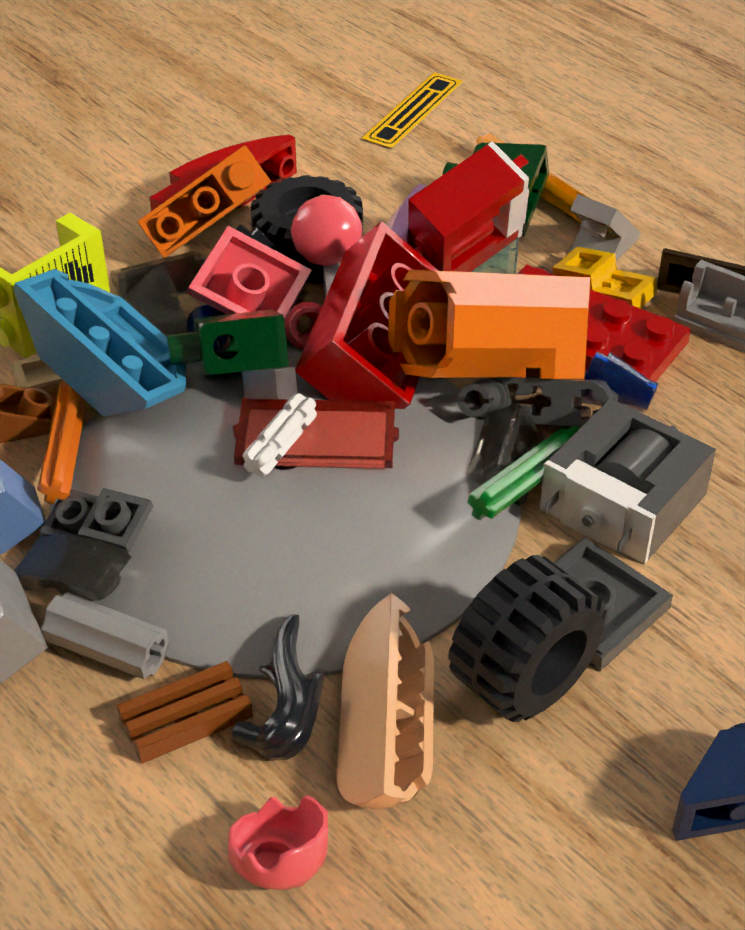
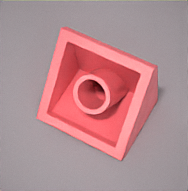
[187,226,312,322]

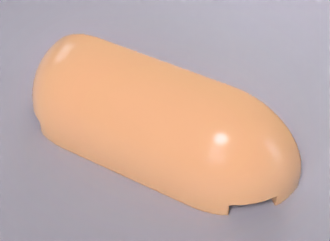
[336,593,434,809]

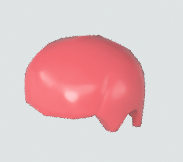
[291,195,362,267]
[228,795,328,890]

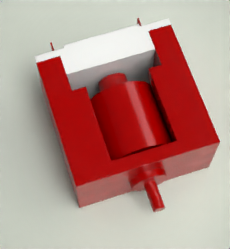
[408,141,529,272]

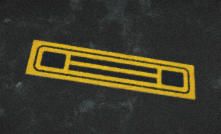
[361,72,464,149]

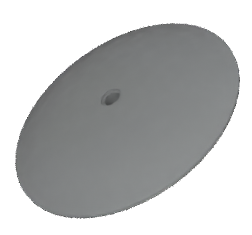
[49,339,522,680]

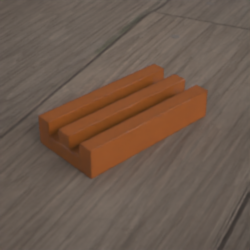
[117,661,253,764]

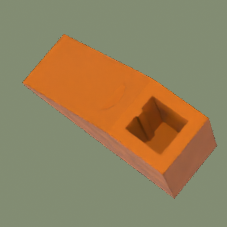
[137,145,271,259]

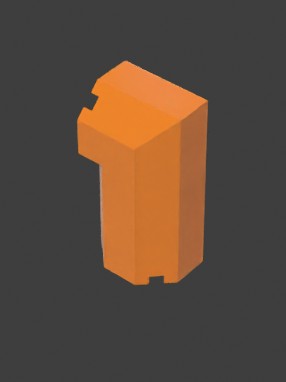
[388,270,590,379]

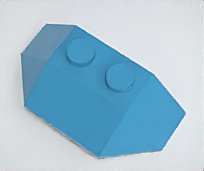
[14,269,186,417]

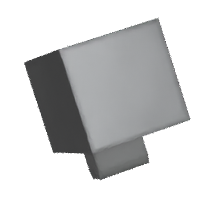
[242,367,298,399]

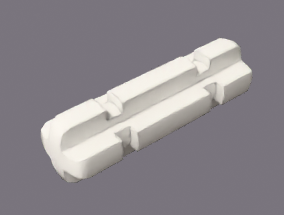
[243,393,317,477]

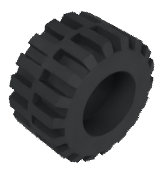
[251,175,363,284]
[448,555,607,722]

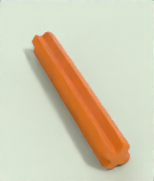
[37,381,87,504]

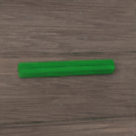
[467,425,580,521]

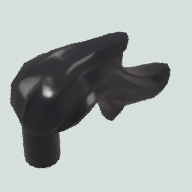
[232,614,324,760]

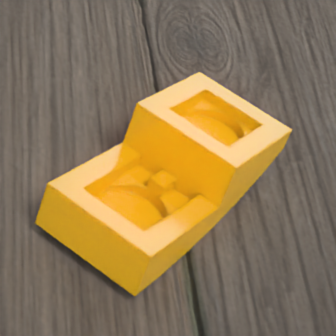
[552,246,658,309]

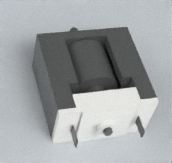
[540,398,716,564]

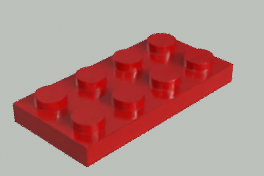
[517,264,691,394]

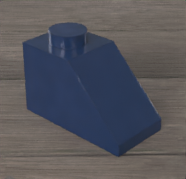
[672,723,745,841]

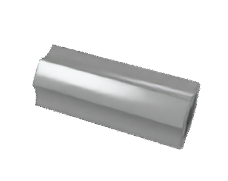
[41,592,169,679]

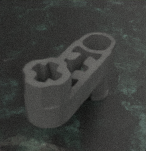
[458,376,618,427]

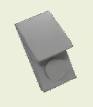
[570,194,641,261]

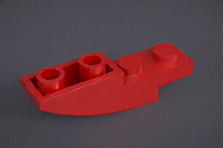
[149,134,297,211]

